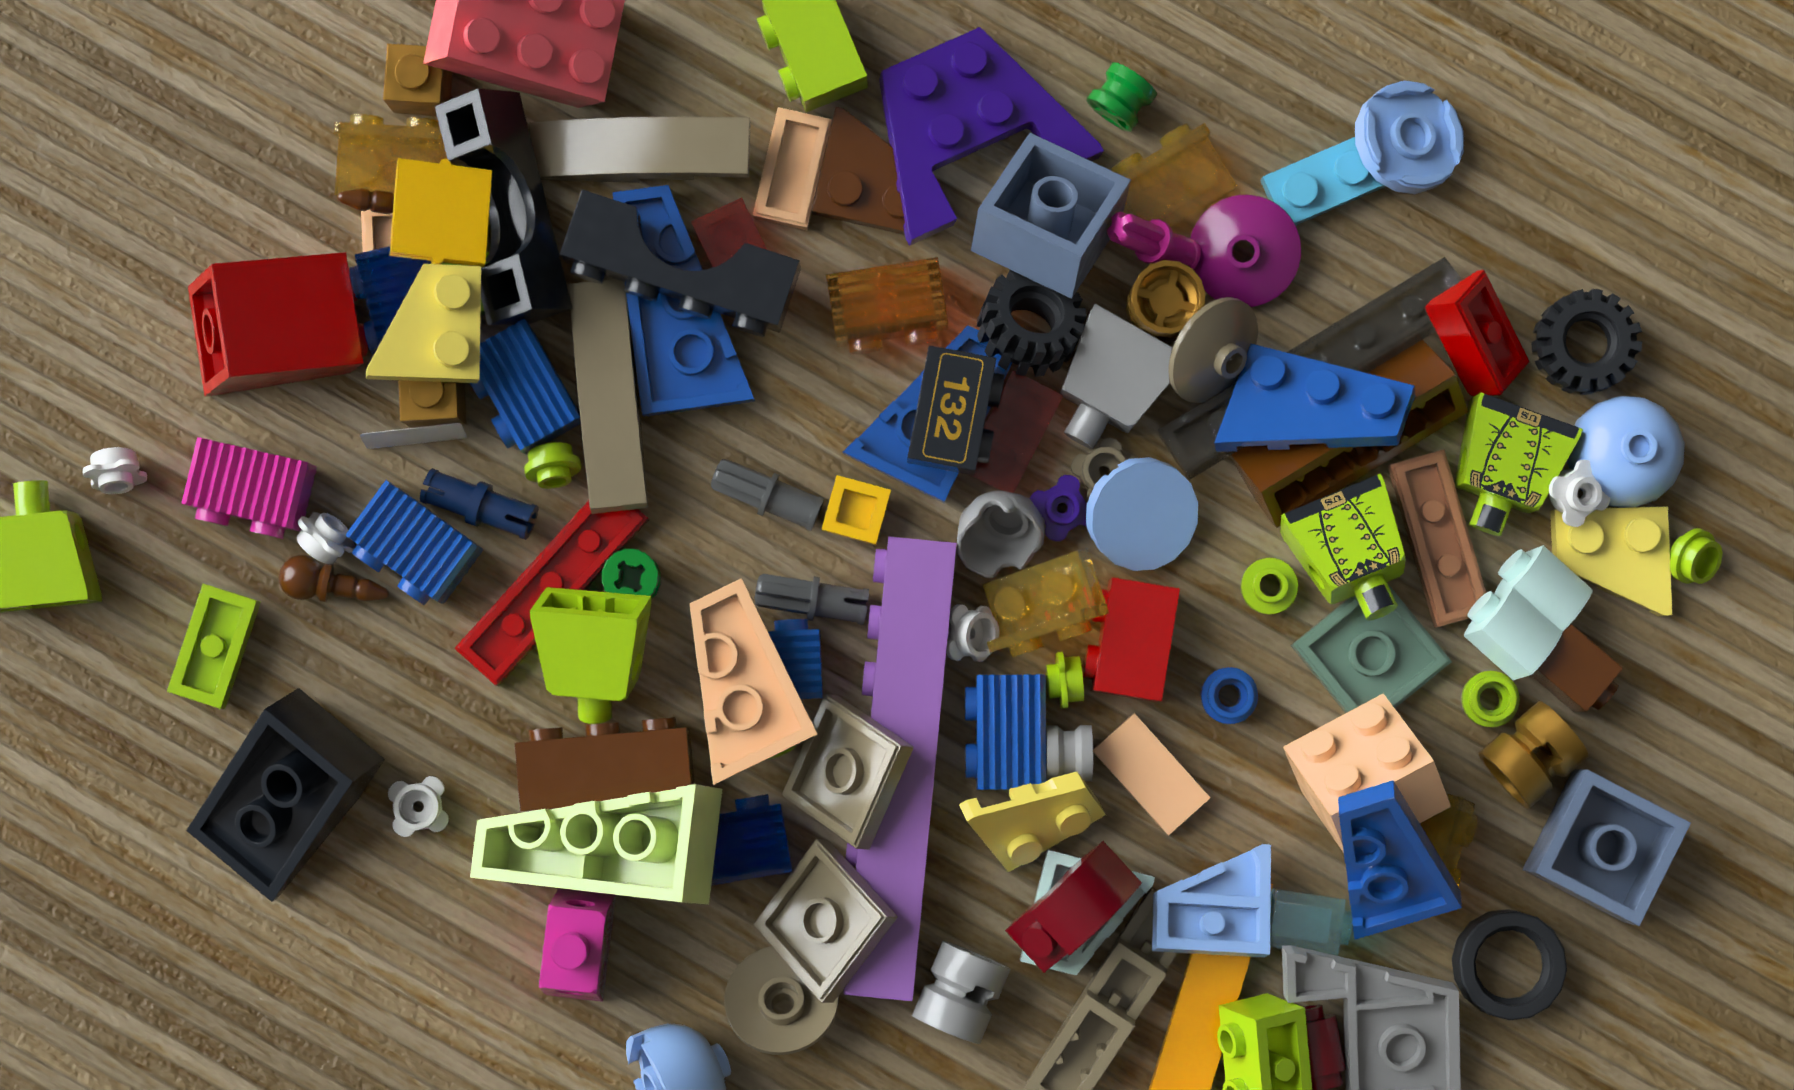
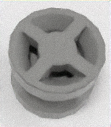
[1046,725,1093,781]

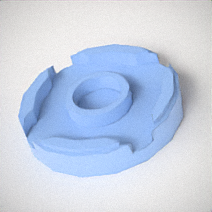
[1355,81,1464,194]
[1086,457,1198,571]

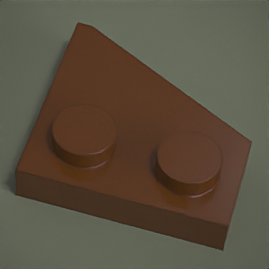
[812,107,905,235]

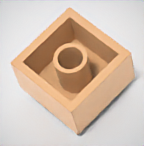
[1283,693,1451,853]

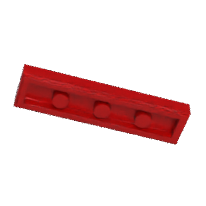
[454,500,650,687]

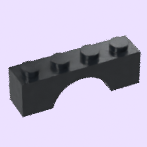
[435,89,573,325]
[560,189,801,337]

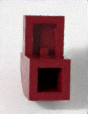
[1005,841,1142,973]

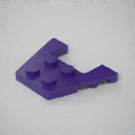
[879,27,1104,246]

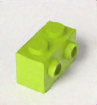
[756,0,868,113]
[1217,993,1312,1090]

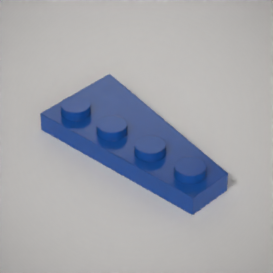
[612,185,755,417]

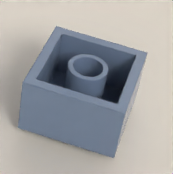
[971,133,1131,299]
[1522,769,1691,926]

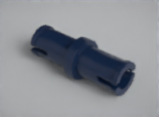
[419,468,539,540]

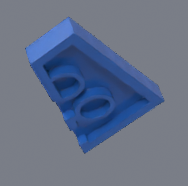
[843,325,1012,503]
[1214,343,1415,452]
[1338,780,1462,940]

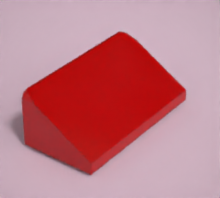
[1425,270,1530,396]

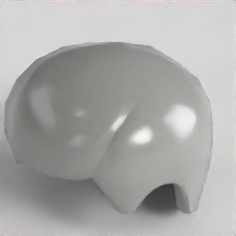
[956,491,1045,578]

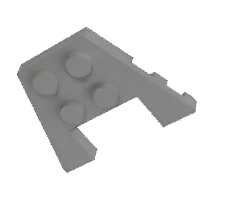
[1282,945,1461,1090]

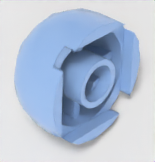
[1567,396,1685,508]
[626,1023,731,1090]

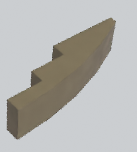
[529,116,751,183]
[569,279,648,514]
[1024,887,1178,1090]

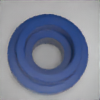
[1201,667,1258,724]

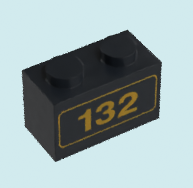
[907,345,1005,476]

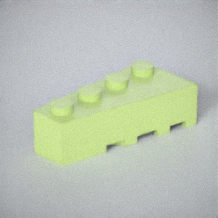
[470,784,722,905]

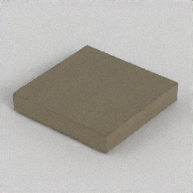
[782,694,914,850]
[753,839,898,1003]

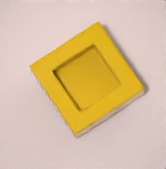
[821,475,891,546]

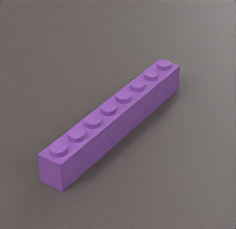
[844,536,957,1001]

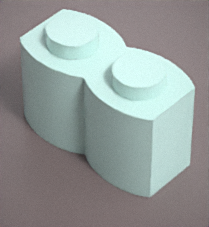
[1464,545,1593,680]

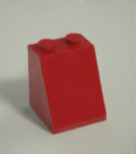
[188,252,368,397]

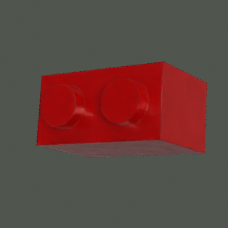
[1083,577,1180,702]

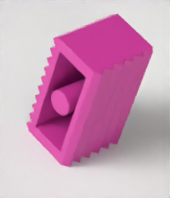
[181,437,317,539]

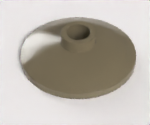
[1168,297,1258,403]
[724,946,839,1055]

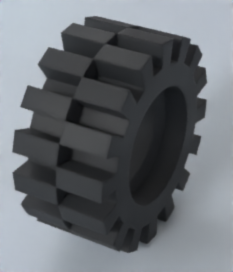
[976,270,1086,377]
[1531,289,1642,395]

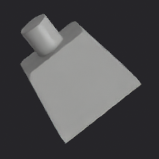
[1060,304,1172,449]

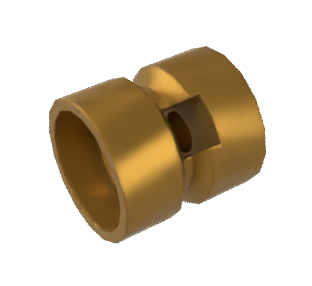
[1126,260,1205,344]
[1478,701,1589,809]

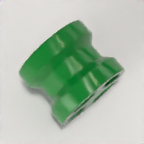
[1086,62,1158,132]
[602,549,661,600]

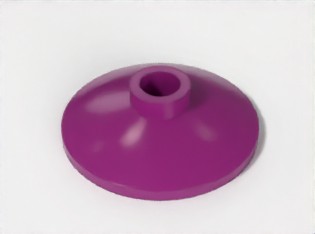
[1190,195,1301,307]

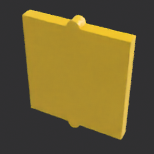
[389,158,492,267]

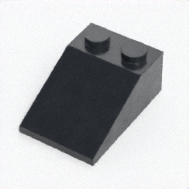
[186,688,385,902]

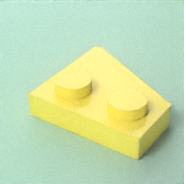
[366,264,481,383]
[1550,507,1672,616]
[959,771,1106,872]

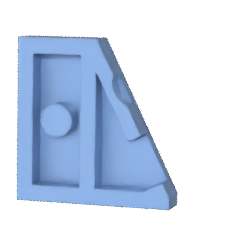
[1152,844,1271,958]

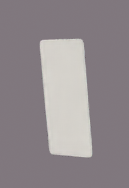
[360,423,467,449]

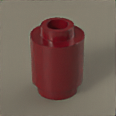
[1303,1005,1346,1090]

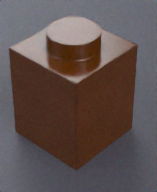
[1531,624,1623,712]

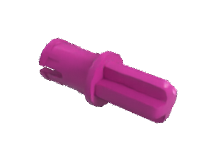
[1107,211,1201,269]

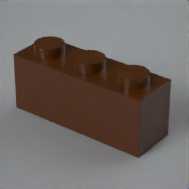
[515,717,695,811]

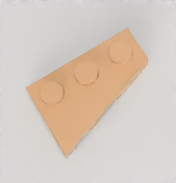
[689,578,818,785]

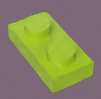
[167,583,261,709]

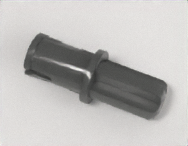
[711,459,825,531]
[754,574,869,625]

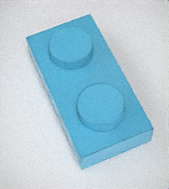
[1260,137,1385,225]

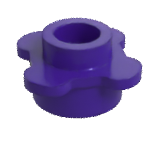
[1030,475,1087,541]

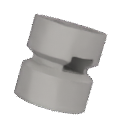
[912,941,1011,1044]

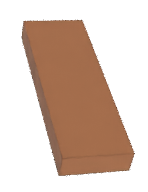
[1387,450,1486,628]

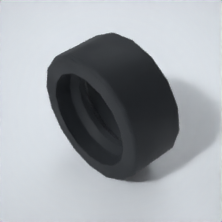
[1452,909,1567,1020]

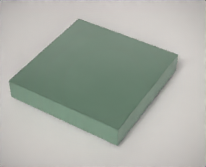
[1290,583,1452,713]

